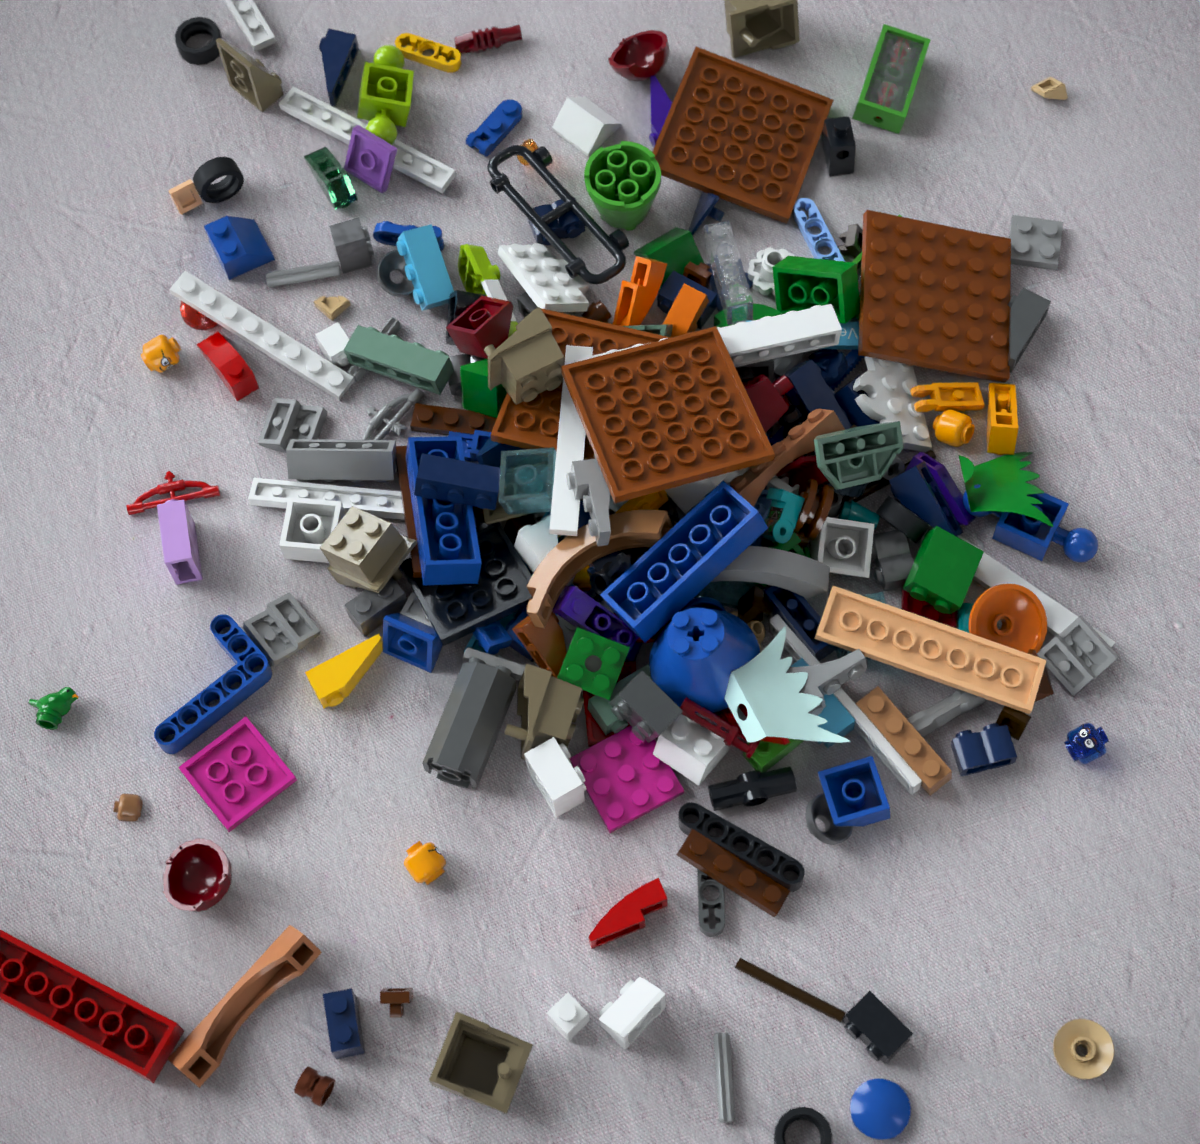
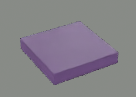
[343,125,397,193]

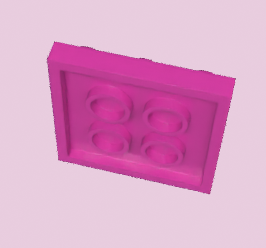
[178,716,297,832]
[569,726,684,833]

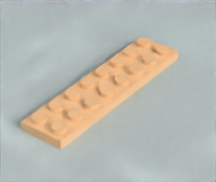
[814,585,1047,714]

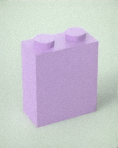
[157,499,203,585]

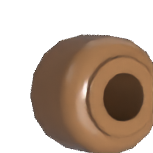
[113,793,142,821]

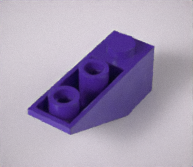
[905,452,976,526]
[552,586,639,655]

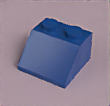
[204,216,275,280]
[818,756,890,827]

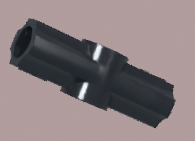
[708,766,797,811]

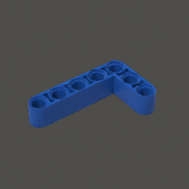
[154,614,272,754]

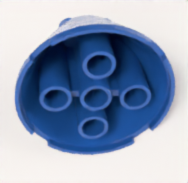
[649,608,761,714]

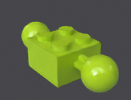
[357,45,414,145]

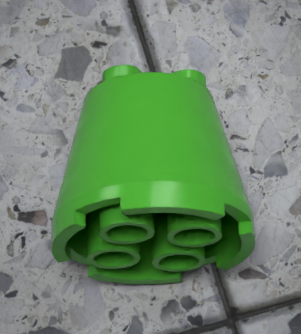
[584,141,661,231]

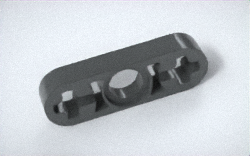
[697,869,725,937]

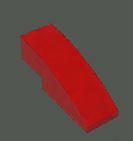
[588,878,668,949]

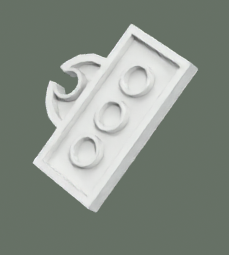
[497,243,590,312]
[853,356,932,452]

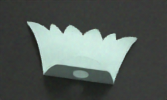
[724,626,850,743]

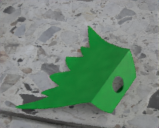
[958,452,1053,527]

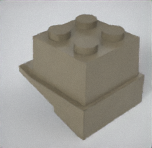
[724,0,800,58]
[484,307,565,405]
[320,506,418,593]
[504,663,584,760]
[429,1011,533,1114]

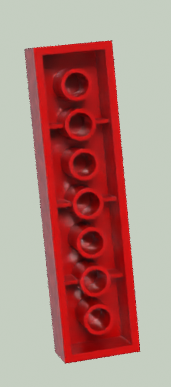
[0,930,184,1084]

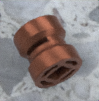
[294,1066,335,1107]

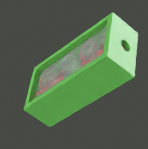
[852,24,931,134]

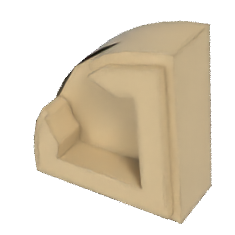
[314,296,351,321]

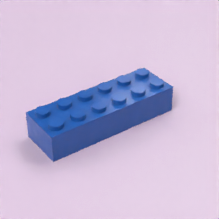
[405,436,482,585]
[600,480,768,643]

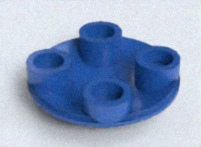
[850,1078,911,1140]

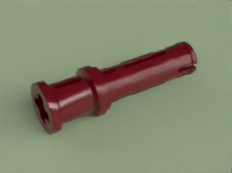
[680,697,761,759]

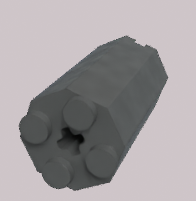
[422,657,517,788]

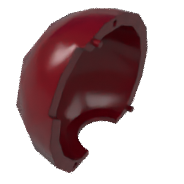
[608,30,670,82]
[162,838,232,912]

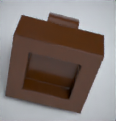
[683,262,712,288]
[380,988,413,1018]

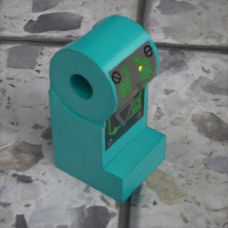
[761,487,805,543]

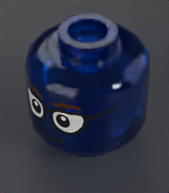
[1064,722,1109,765]

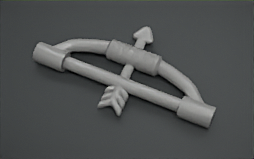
[362,388,425,440]

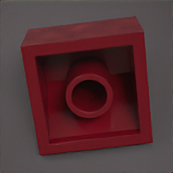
[445,296,513,359]

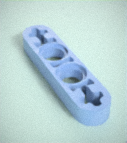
[793,198,845,262]

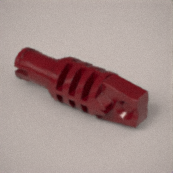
[454,24,522,54]

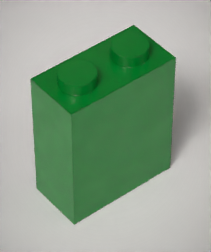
[903,526,984,614]

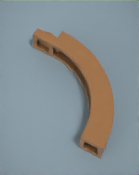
[527,509,673,628]

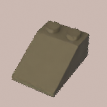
[216,37,284,113]

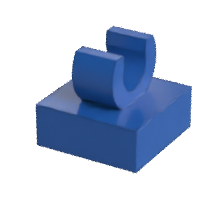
[473,620,513,655]

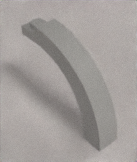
[711,546,830,599]

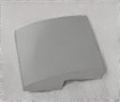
[257,398,328,453]
[243,592,321,667]
[1037,616,1120,696]

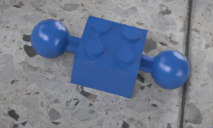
[963,484,1098,563]

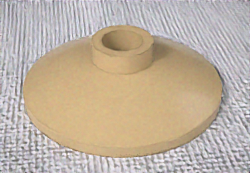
[1053,1019,1114,1080]

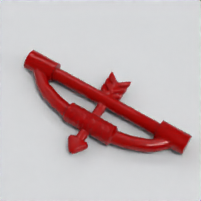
[126,471,220,515]

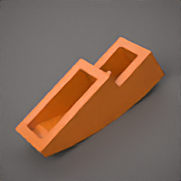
[613,256,667,326]
[663,283,709,337]

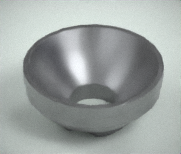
[376,250,414,297]
[805,793,853,845]

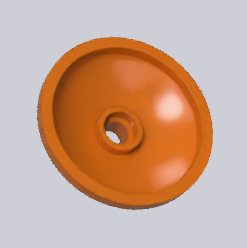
[968,584,1047,653]

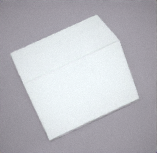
[552,97,621,157]

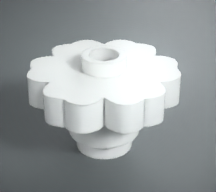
[748,247,794,296]

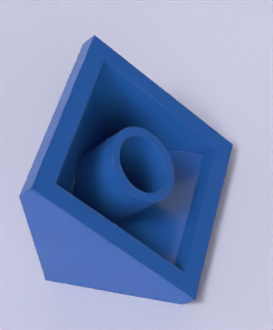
[383,613,443,673]

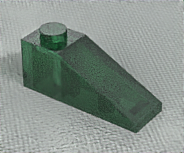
[304,147,358,210]

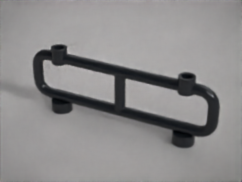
[487,145,629,284]

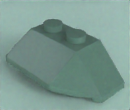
[814,421,904,490]

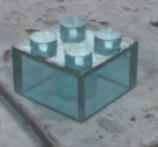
[498,447,556,515]

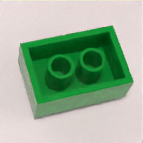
[772,256,860,324]

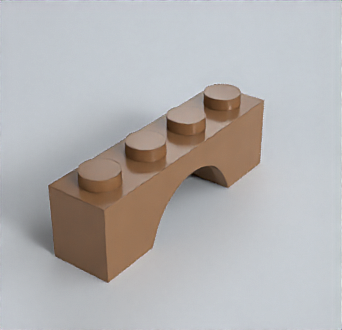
[856,686,952,796]

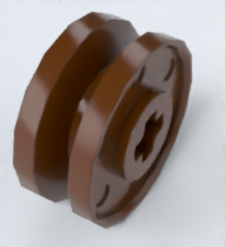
[793,478,834,540]

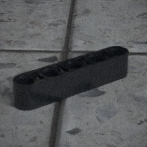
[678,802,805,892]

